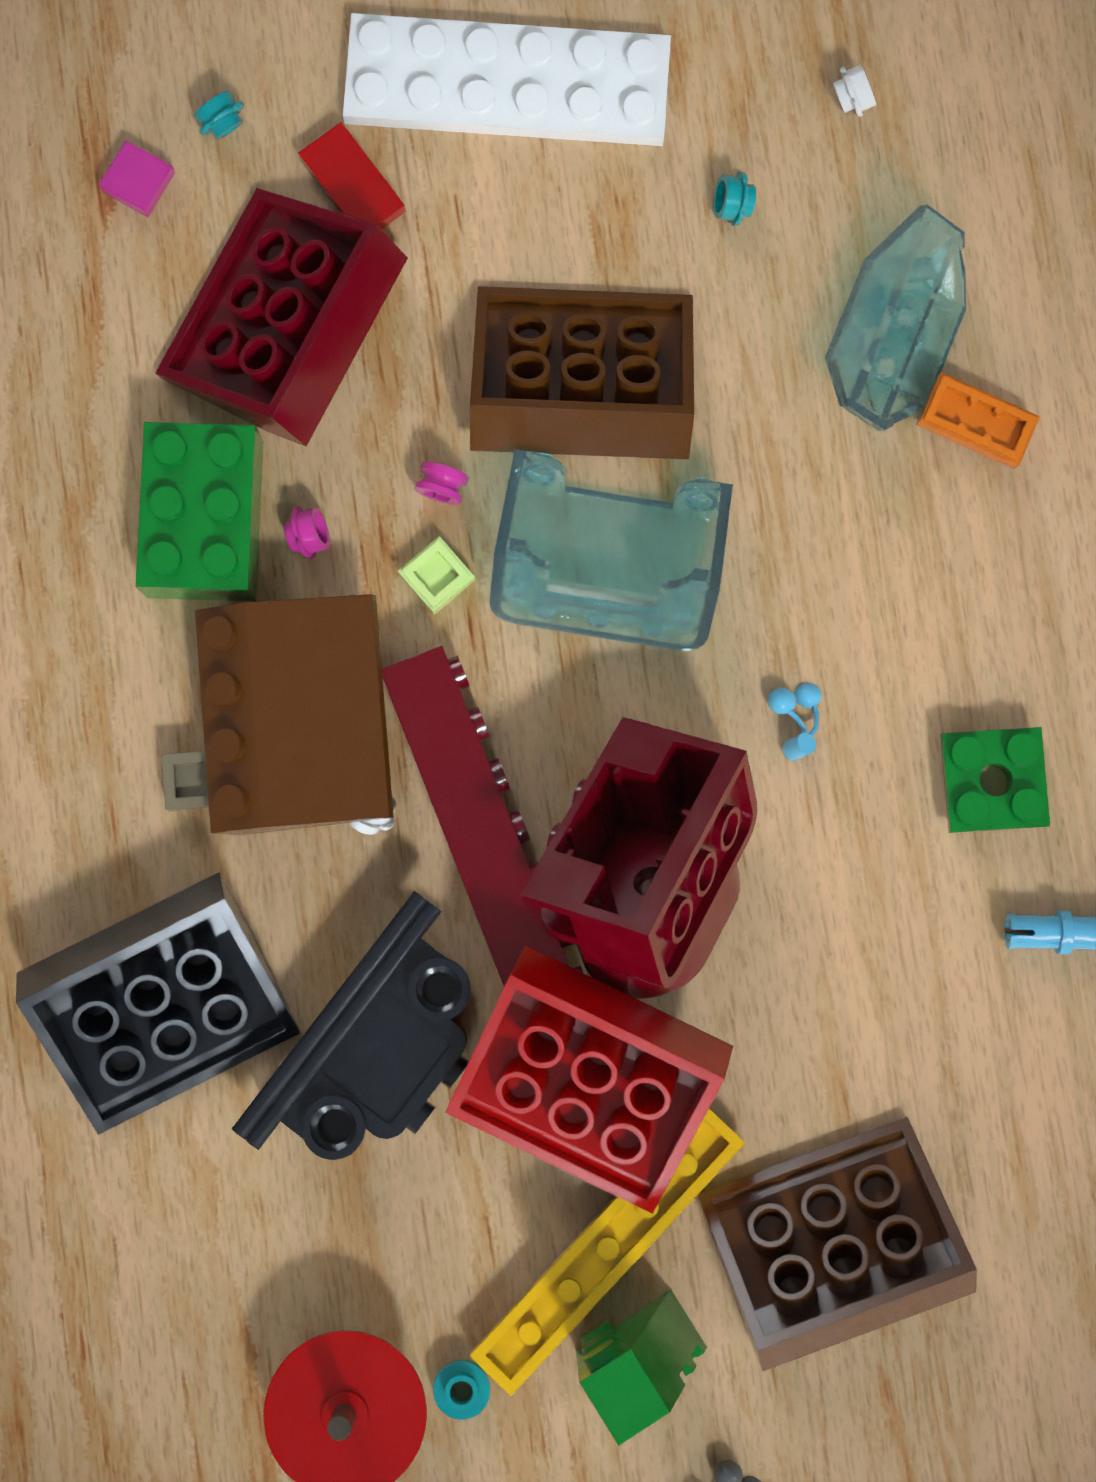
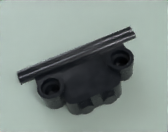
[231,891,471,1160]

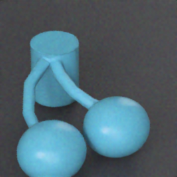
[768,683,822,761]

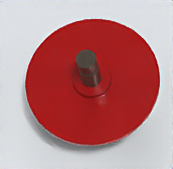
[263,1330,427,1482]

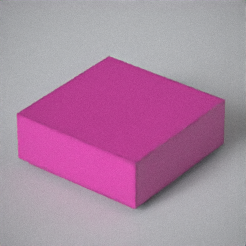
[98,141,175,218]

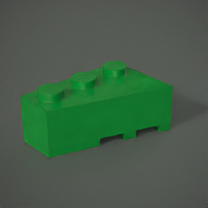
[576,1289,707,1446]

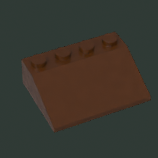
[470,286,694,460]
[195,594,394,835]
[698,1117,977,1372]

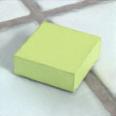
[398,536,475,615]

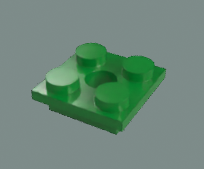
[940,727,1050,833]

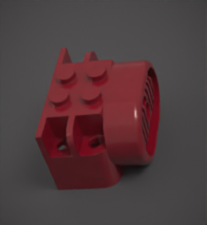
[520,717,758,999]

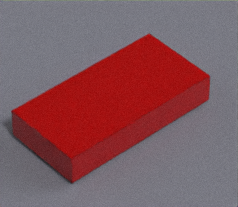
[298,122,406,229]

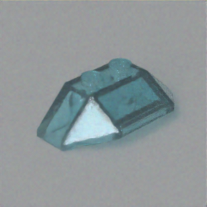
[825,204,966,431]

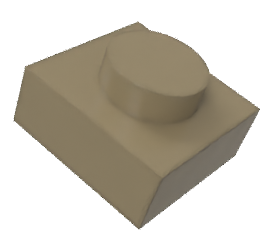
[161,751,209,811]

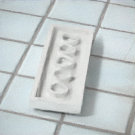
[343,13,671,146]

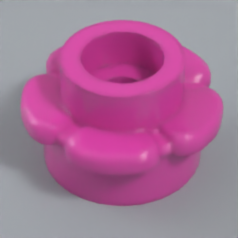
[284,506,330,559]

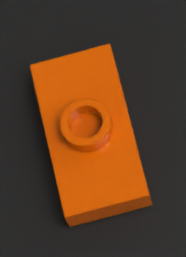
[916,372,1040,469]

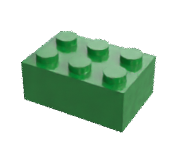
[135,422,264,602]

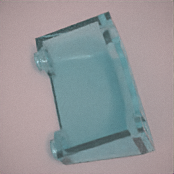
[489,449,733,651]

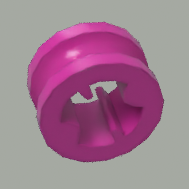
[414,462,469,505]

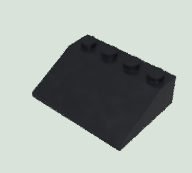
[16,872,300,1135]

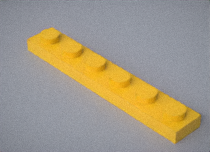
[470,1109,745,1396]

